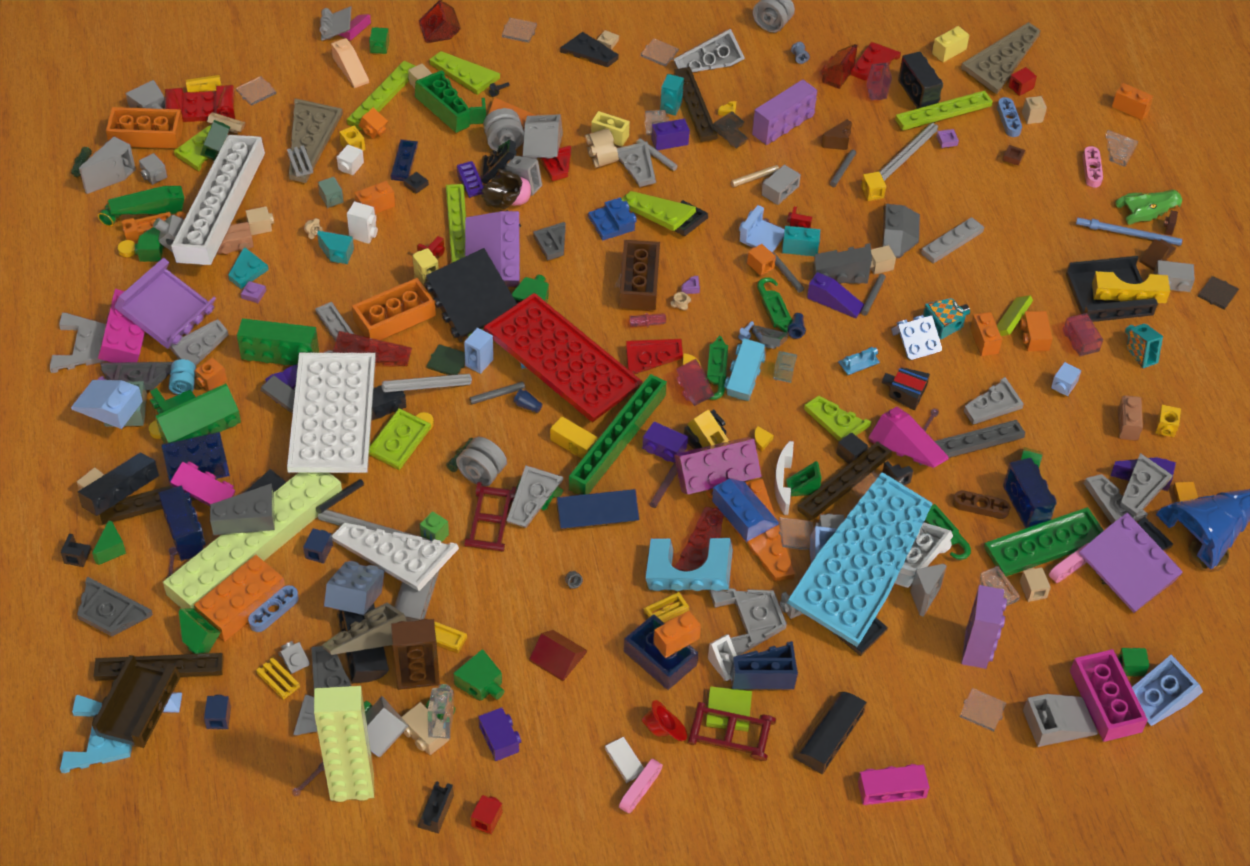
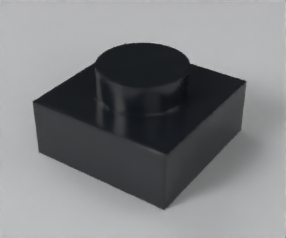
[404,172,429,194]

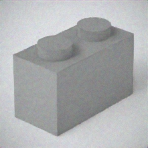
[762,165,801,205]
[1154,260,1195,292]

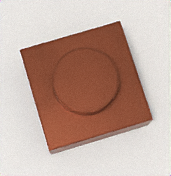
[1003,145,1025,166]
[1163,210,1178,236]

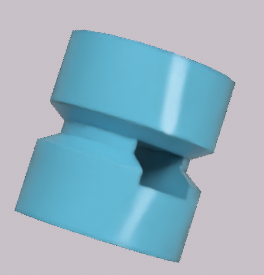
[169,359,196,394]

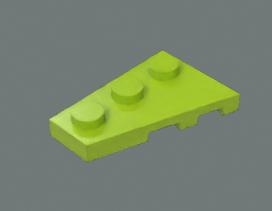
[804,396,871,441]

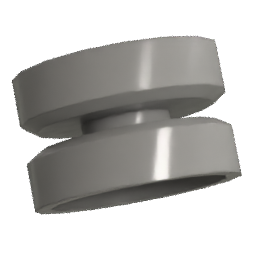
[753,0,795,33]
[483,108,524,151]
[456,437,507,486]

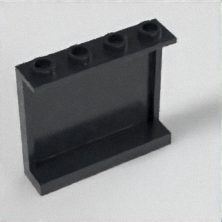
[424,248,517,343]
[1066,256,1158,323]

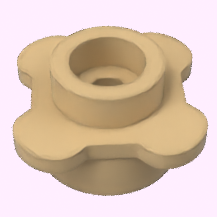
[304,218,322,239]
[671,292,691,310]

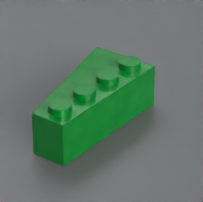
[415,70,471,133]

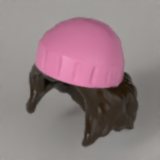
[481,168,531,209]

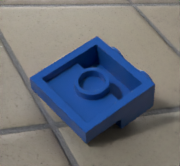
[588,197,637,240]

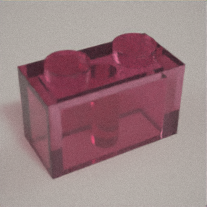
[867,63,892,100]
[1063,313,1103,356]
[676,359,715,406]

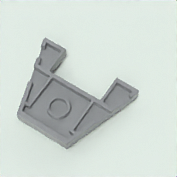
[50,313,106,373]
[709,588,787,656]

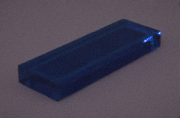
[391,140,418,181]

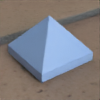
[163,692,182,713]

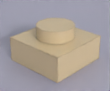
[597,30,619,50]

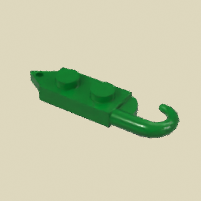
[757,277,792,333]
[702,335,728,400]
[924,504,971,560]

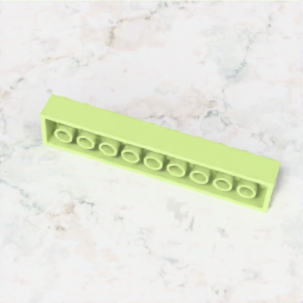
[163,472,342,609]

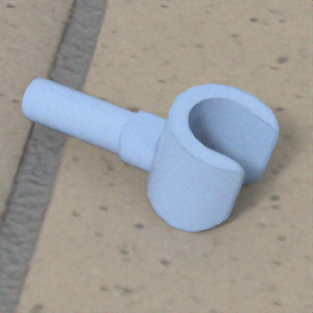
[738,321,754,341]

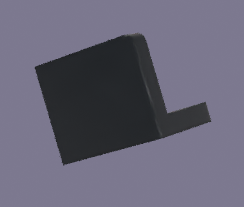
[836,433,868,464]
[882,461,913,485]
[61,534,92,567]

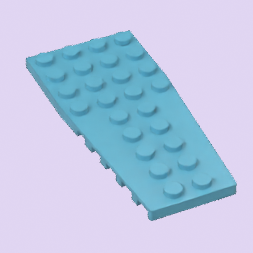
[787,473,932,647]

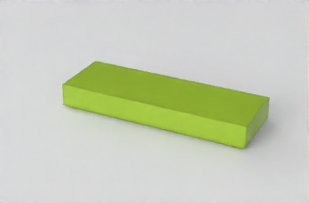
[997,295,1033,336]

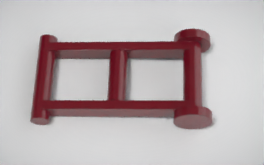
[464,481,517,552]
[688,702,776,761]

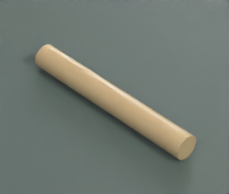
[731,165,779,187]

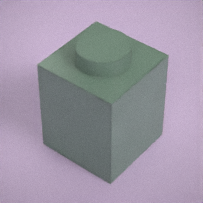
[318,177,344,208]

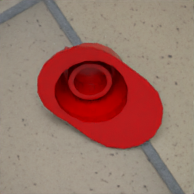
[642,700,688,741]

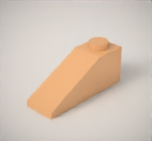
[331,38,369,88]

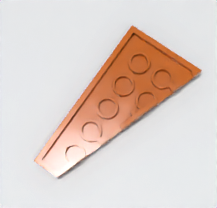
[706,479,795,582]

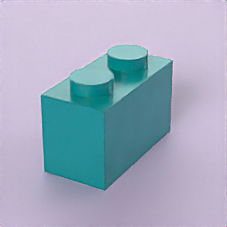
[660,74,684,116]
[782,226,820,256]

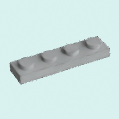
[921,217,984,264]

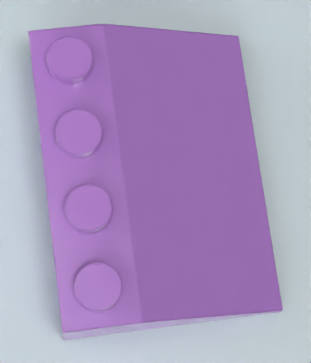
[465,211,520,287]
[1079,513,1183,613]

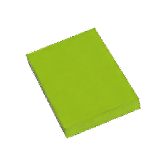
[369,408,431,470]

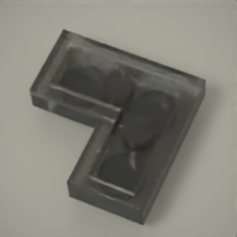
[712,111,748,149]

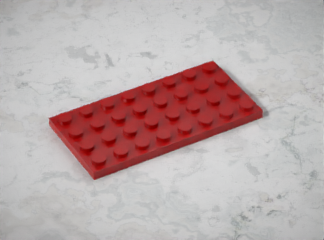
[483,293,643,423]

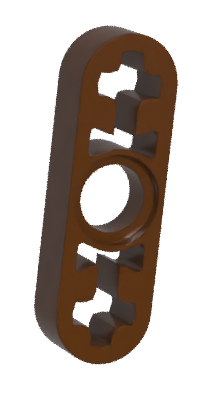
[953,490,1011,519]

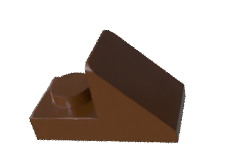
[821,119,852,150]
[1140,239,1176,270]

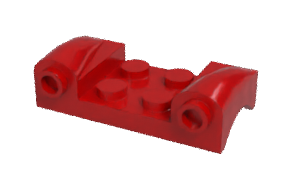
[165,85,235,122]

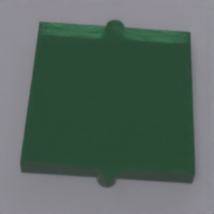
[426,344,465,375]

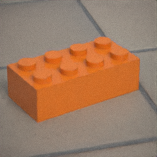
[106,107,184,149]
[352,278,436,344]
[194,555,285,642]

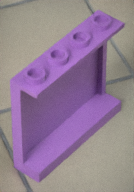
[114,258,216,349]

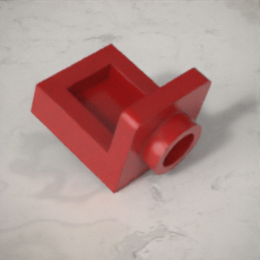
[787,206,813,228]
[417,236,445,259]

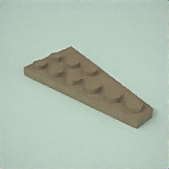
[961,22,1041,94]
[289,98,343,183]

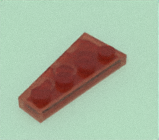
[332,331,412,366]
[674,507,724,572]

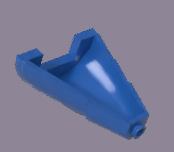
[1156,489,1250,569]

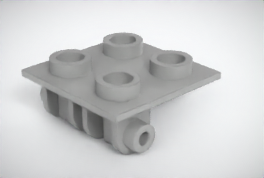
[320,6,352,41]

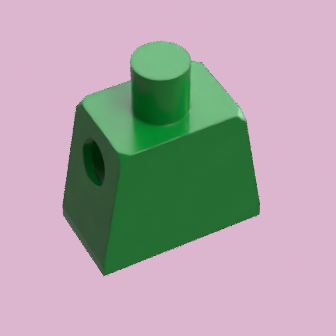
[512,274,549,304]
[453,649,505,700]

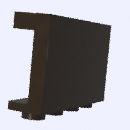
[92,655,181,748]

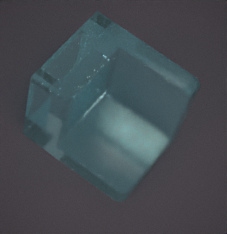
[773,351,797,383]

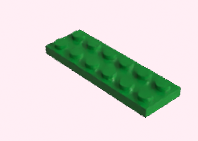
[984,507,1104,578]

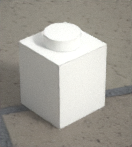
[337,145,364,175]

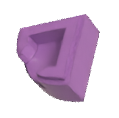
[682,276,700,294]

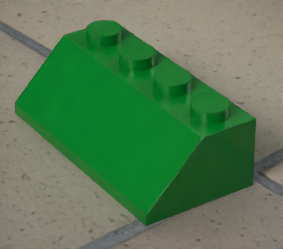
[156,383,241,455]

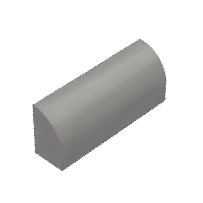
[394,569,440,622]

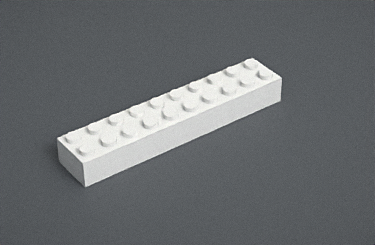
[171,135,265,265]

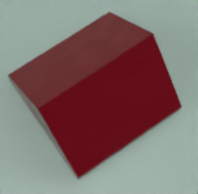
[529,630,587,681]

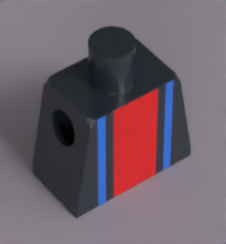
[882,367,930,410]

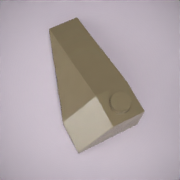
[322,603,407,655]

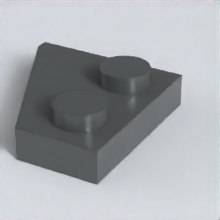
[533,222,566,261]

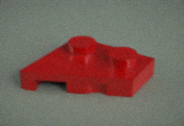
[540,145,571,181]

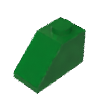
[135,227,164,262]
[178,608,221,654]

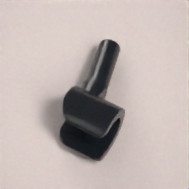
[489,82,510,97]

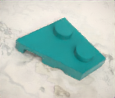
[228,248,269,289]

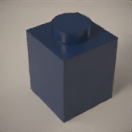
[303,528,333,564]
[204,695,231,729]

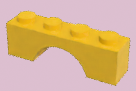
[1092,271,1170,303]

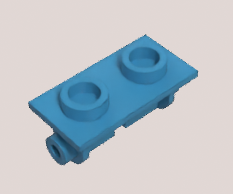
[838,347,880,375]

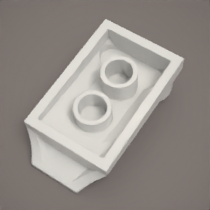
[895,523,953,588]

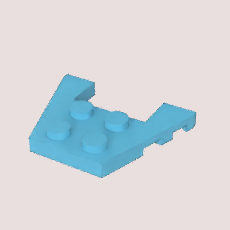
[60,695,133,773]

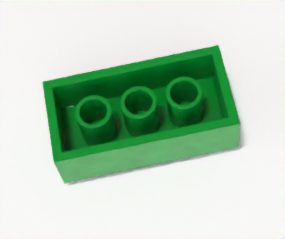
[237,318,319,366]

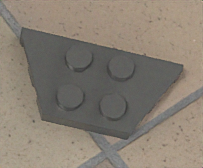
[100,362,173,391]
[77,577,153,636]

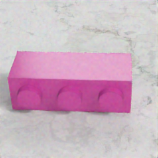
[170,462,235,507]
[858,764,929,805]

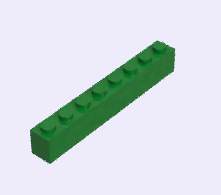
[569,374,667,495]

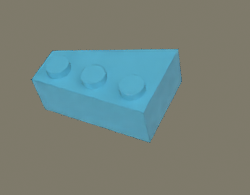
[724,338,766,401]

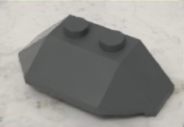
[882,203,920,258]

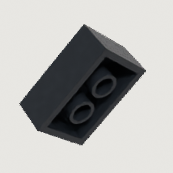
[898,51,943,109]

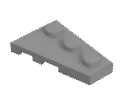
[507,466,564,528]

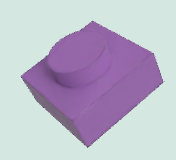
[937,129,959,148]
[241,281,266,303]

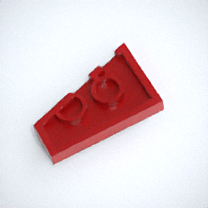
[851,41,901,81]
[626,339,683,375]

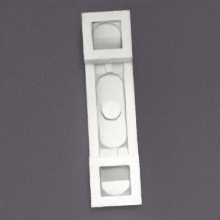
[775,441,794,515]

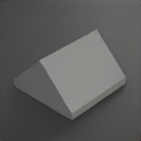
[910,564,947,617]
[365,696,408,757]

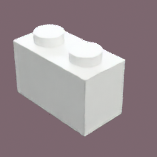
[347,201,378,244]

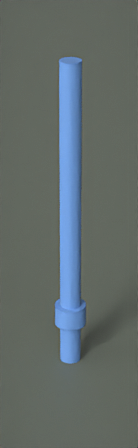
[1076,217,1182,246]

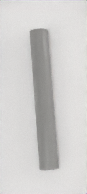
[637,138,678,171]

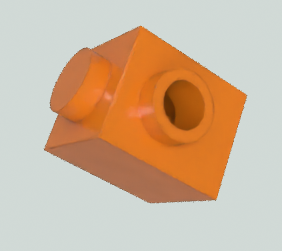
[358,107,388,139]
[747,244,776,276]
[195,358,227,391]

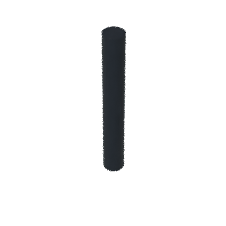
[316,479,364,514]

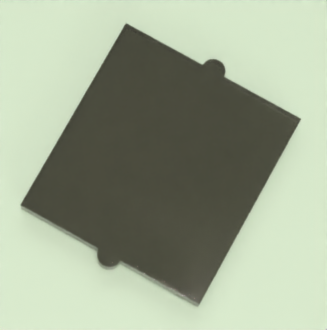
[1198,276,1239,310]

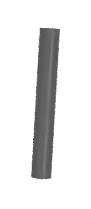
[830,150,856,187]
[772,252,804,292]
[861,274,886,316]
[469,382,525,405]

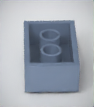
[324,561,384,615]

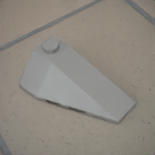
[673,29,745,72]

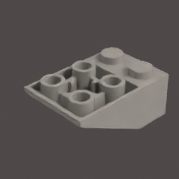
[523,114,563,159]
[79,137,136,194]
[1023,694,1098,747]

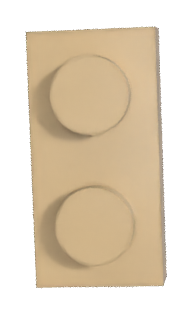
[207,112,245,133]

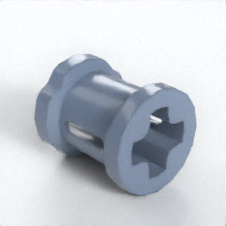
[791,42,810,64]

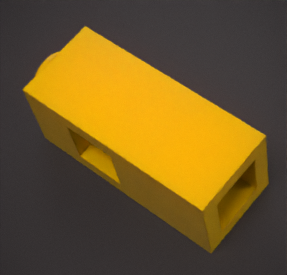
[687,410,729,447]
[550,417,599,459]

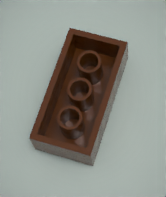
[619,240,660,310]
[391,619,440,690]

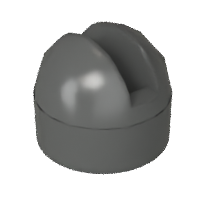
[565,571,583,589]

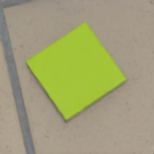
[706,686,752,731]

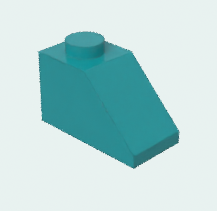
[317,230,354,264]

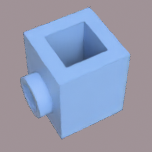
[1051,362,1081,396]

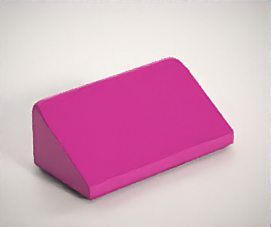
[338,14,371,41]

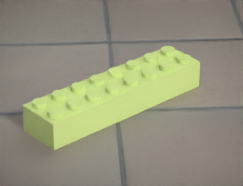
[314,686,374,802]

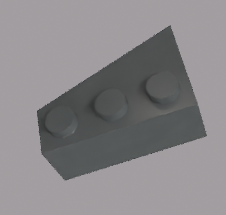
[813,243,872,284]
[210,483,275,535]

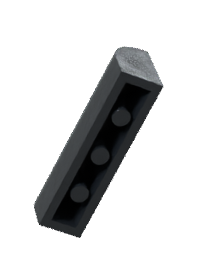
[337,603,389,683]
[793,692,867,775]

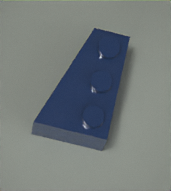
[730,641,798,689]

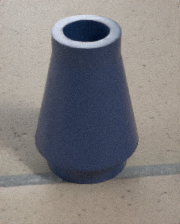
[788,313,806,339]
[513,389,543,413]

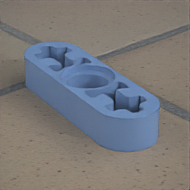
[997,97,1022,137]
[248,585,299,632]

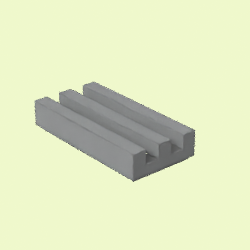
[287,145,313,177]

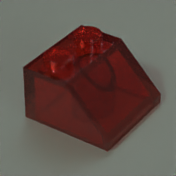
[419,0,461,43]
[821,44,858,89]

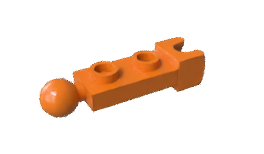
[121,211,187,241]

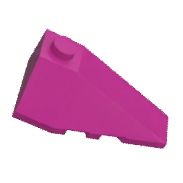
[869,407,948,468]

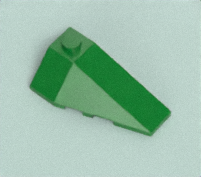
[108,186,184,214]

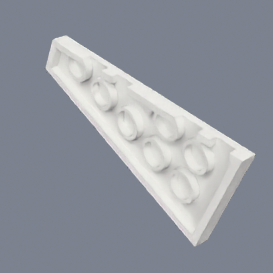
[332,523,459,591]

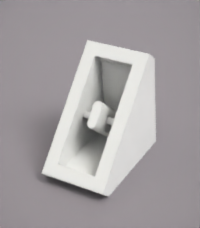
[708,634,737,681]

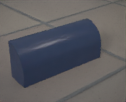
[556,489,639,529]

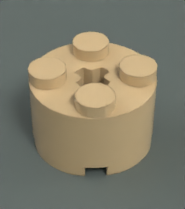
[585,128,619,168]

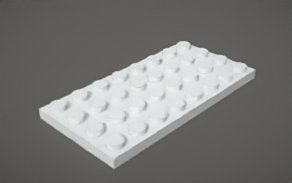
[287,353,376,473]

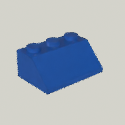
[712,479,779,542]

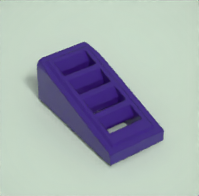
[457,161,483,198]

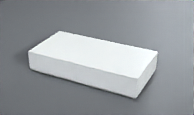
[605,737,644,783]

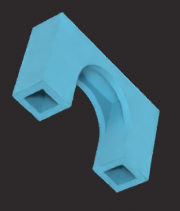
[646,538,733,591]

